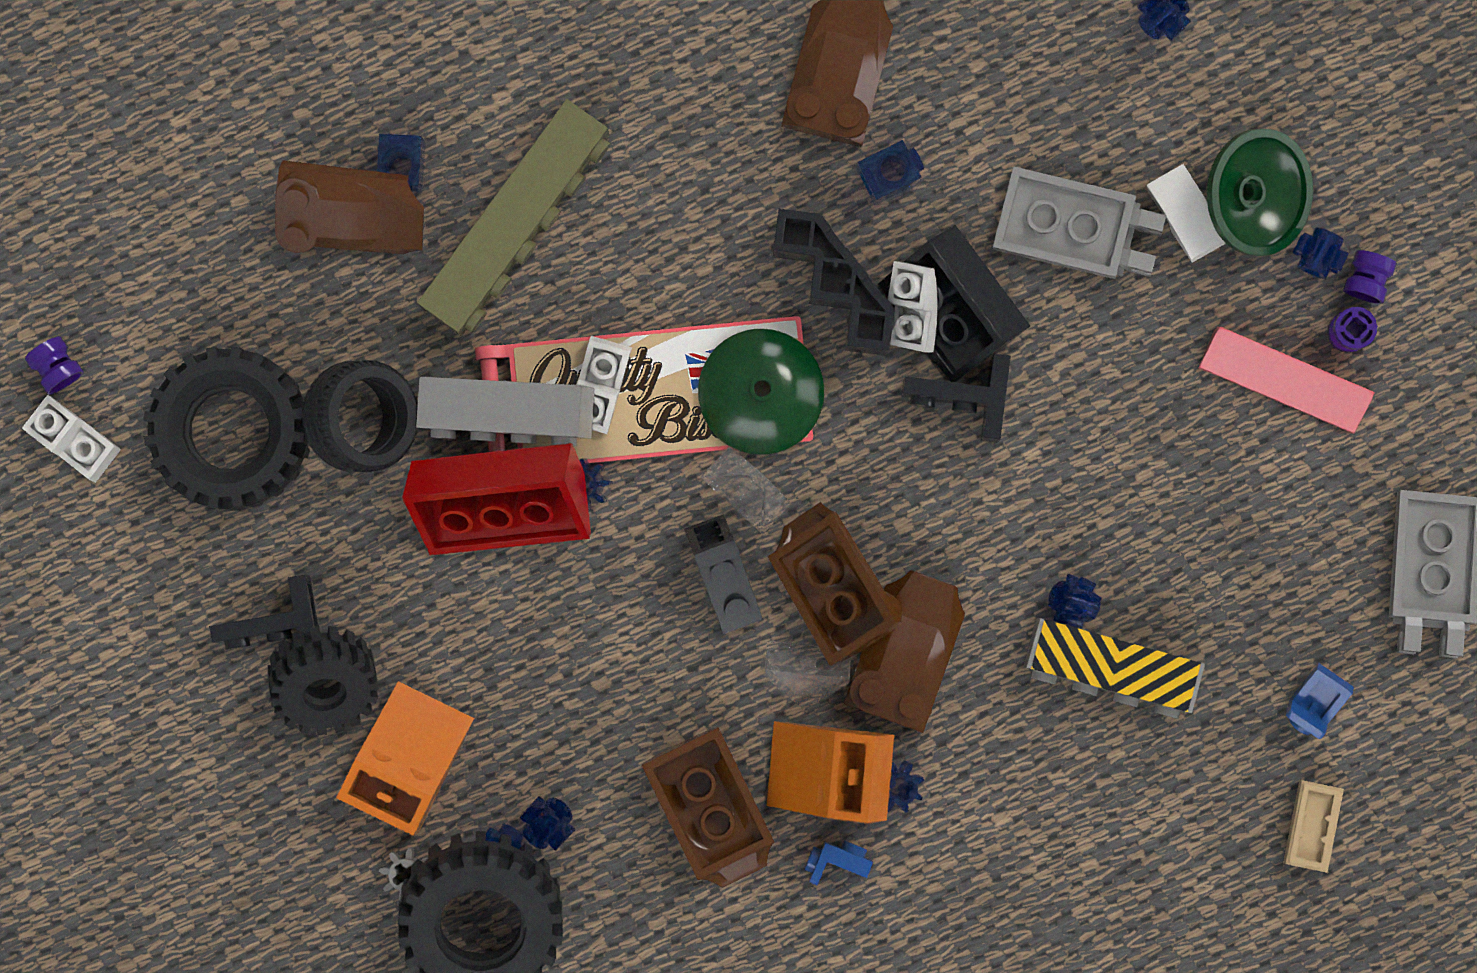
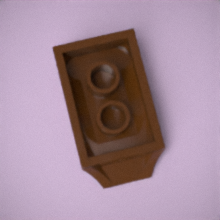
[781,0,893,147]
[275,160,424,254]
[768,502,903,666]
[843,570,966,733]
[641,726,775,888]

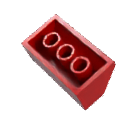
[402,443,591,555]

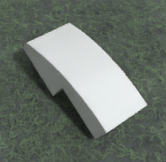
[1147,164,1226,263]
[888,261,937,352]
[576,336,632,434]
[22,395,121,483]

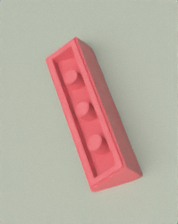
[1198,327,1375,434]

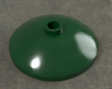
[1207,128,1313,256]
[698,329,824,455]

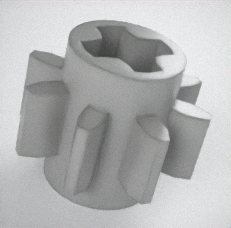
[379,847,428,900]

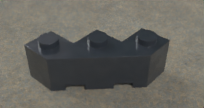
[773,209,895,356]

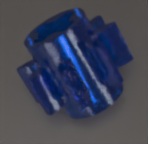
[1137,0,1191,41]
[1292,227,1349,279]
[579,458,613,511]
[1048,574,1101,629]
[888,760,924,813]
[520,796,575,851]

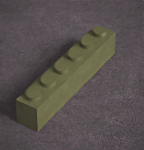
[417,99,611,337]

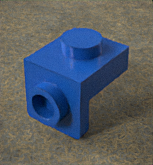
[1286,663,1354,739]
[804,840,873,885]

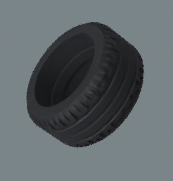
[302,360,418,472]

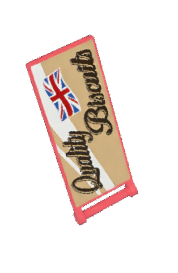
[475,316,813,464]

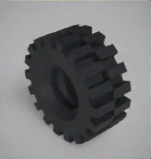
[267,626,379,735]

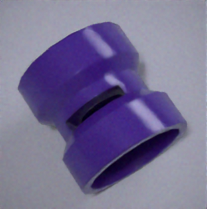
[1343,250,1397,304]
[1327,307,1378,353]
[25,336,84,395]

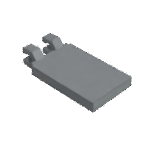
[993,166,1166,279]
[1389,490,1477,659]

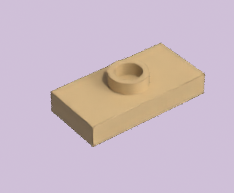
[1283,780,1344,873]

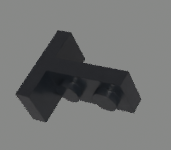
[901,354,1011,443]
[684,514,763,634]
[209,574,319,650]

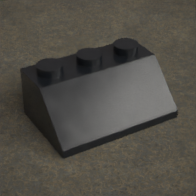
[878,225,1030,383]

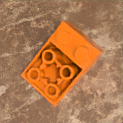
[336,681,475,836]
[767,721,894,823]

